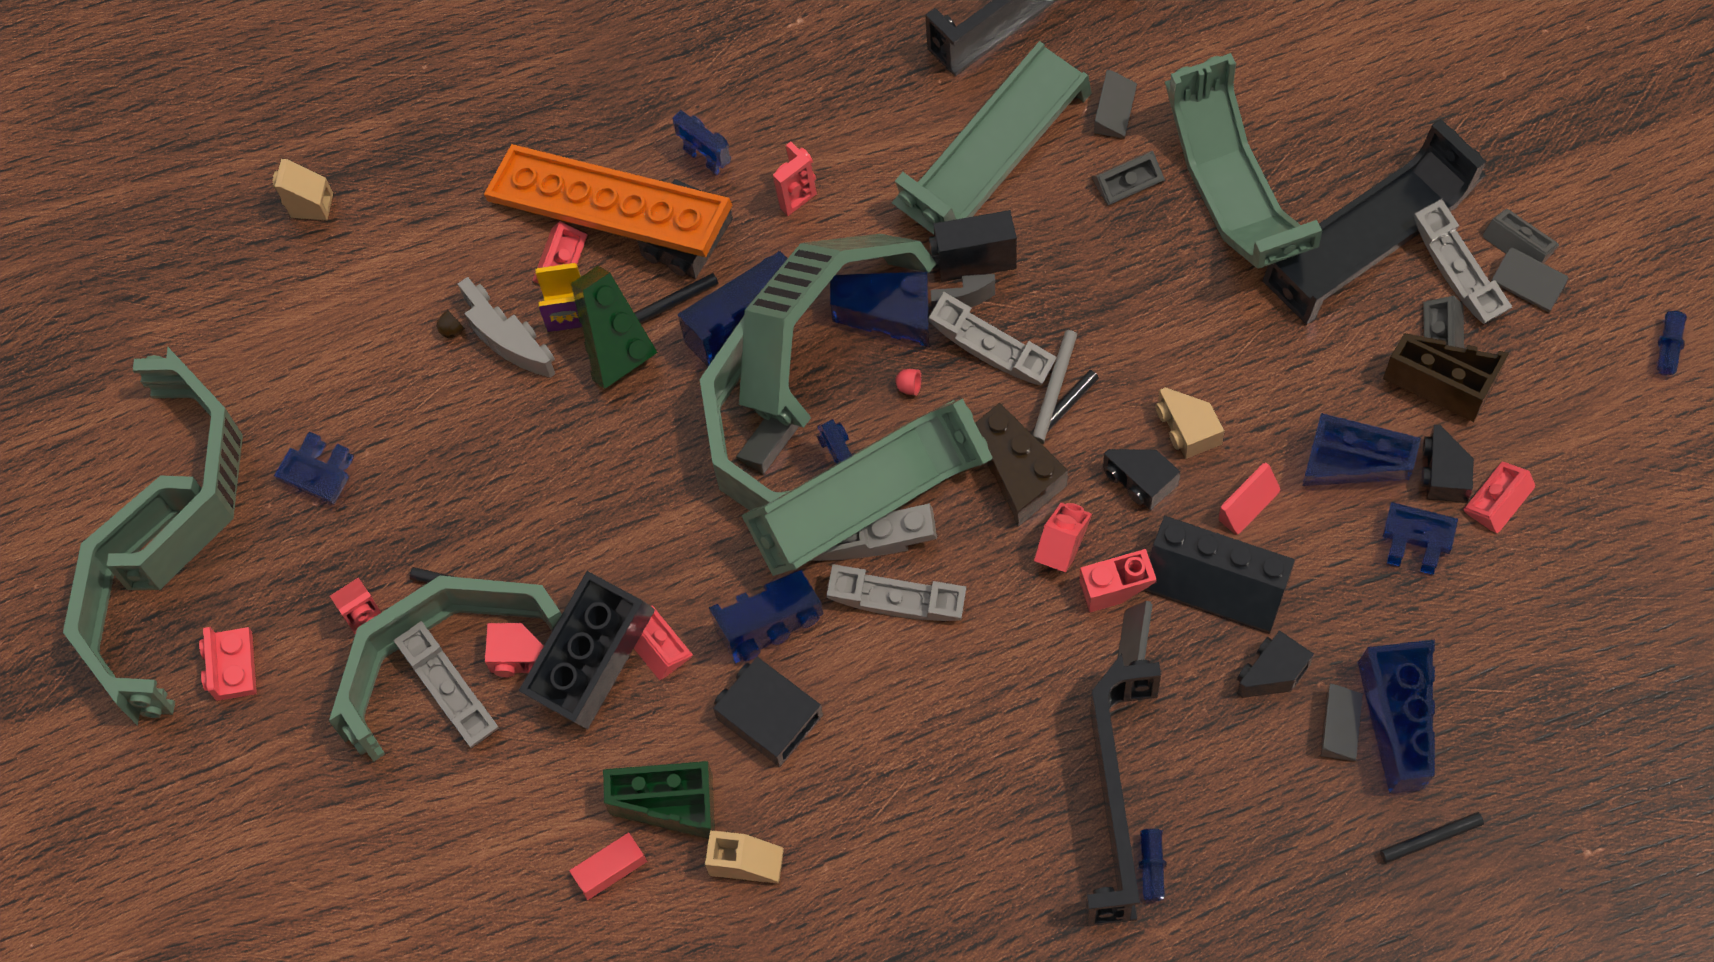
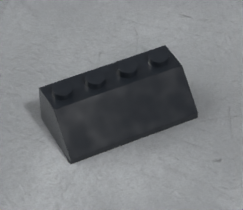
[1143,515,1295,634]
[519,571,655,729]

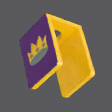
[535,263,582,332]

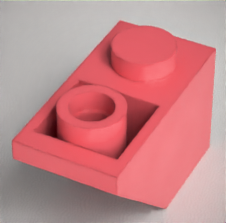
[1034,503,1092,572]
[1079,549,1157,613]
[330,578,381,634]
[485,623,544,677]

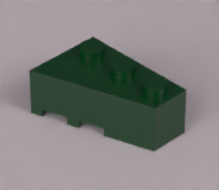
[603,761,715,839]

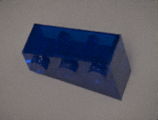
[830,272,930,348]
[1302,413,1421,486]
[709,570,824,664]

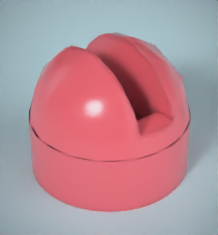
[895,369,921,396]

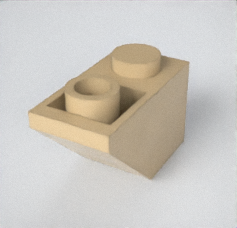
[273,159,333,221]
[1155,387,1224,459]
[705,830,784,884]

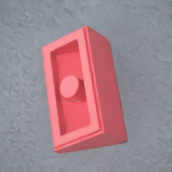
[532,221,588,284]
[1463,461,1535,534]
[1219,462,1280,535]
[634,606,693,680]
[569,832,647,900]

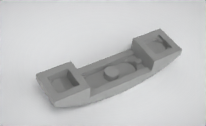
[1413,199,1512,324]
[928,292,1057,386]
[827,564,966,621]
[393,621,499,748]

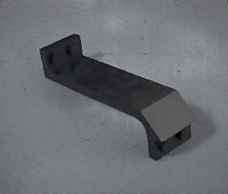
[925,0,1058,77]
[1262,119,1487,325]
[1085,653,1161,926]

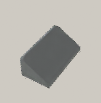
[1094,70,1137,139]
[1091,151,1165,205]
[1483,209,1559,264]
[1491,247,1569,313]
[1423,296,1464,348]
[736,417,799,475]
[1118,601,1153,666]
[1320,684,1363,761]

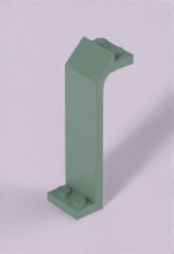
[892,41,1092,234]
[741,398,993,576]

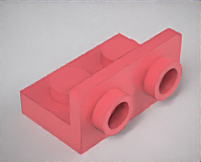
[773,142,817,216]
[199,627,257,701]

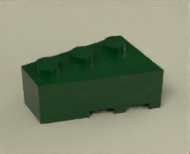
[571,266,658,389]

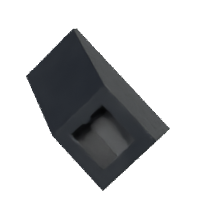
[1421,425,1474,503]
[1103,449,1181,511]
[1236,630,1314,698]

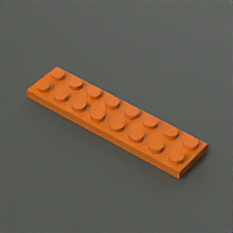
[484,144,733,258]

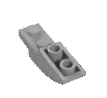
[458,277,555,378]
[812,503,937,561]

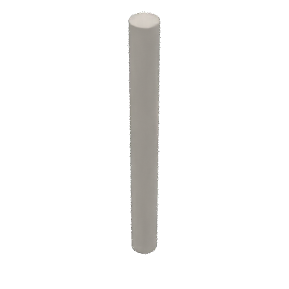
[1033,330,1077,444]

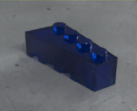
[677,251,788,367]
[1357,639,1435,794]

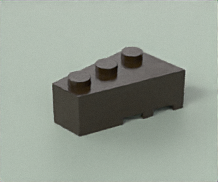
[1383,333,1509,422]
[975,402,1068,527]

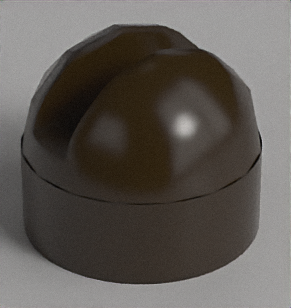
[436,309,465,338]

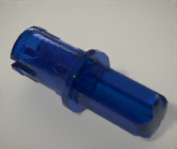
[1657,311,1687,376]
[1139,829,1167,902]

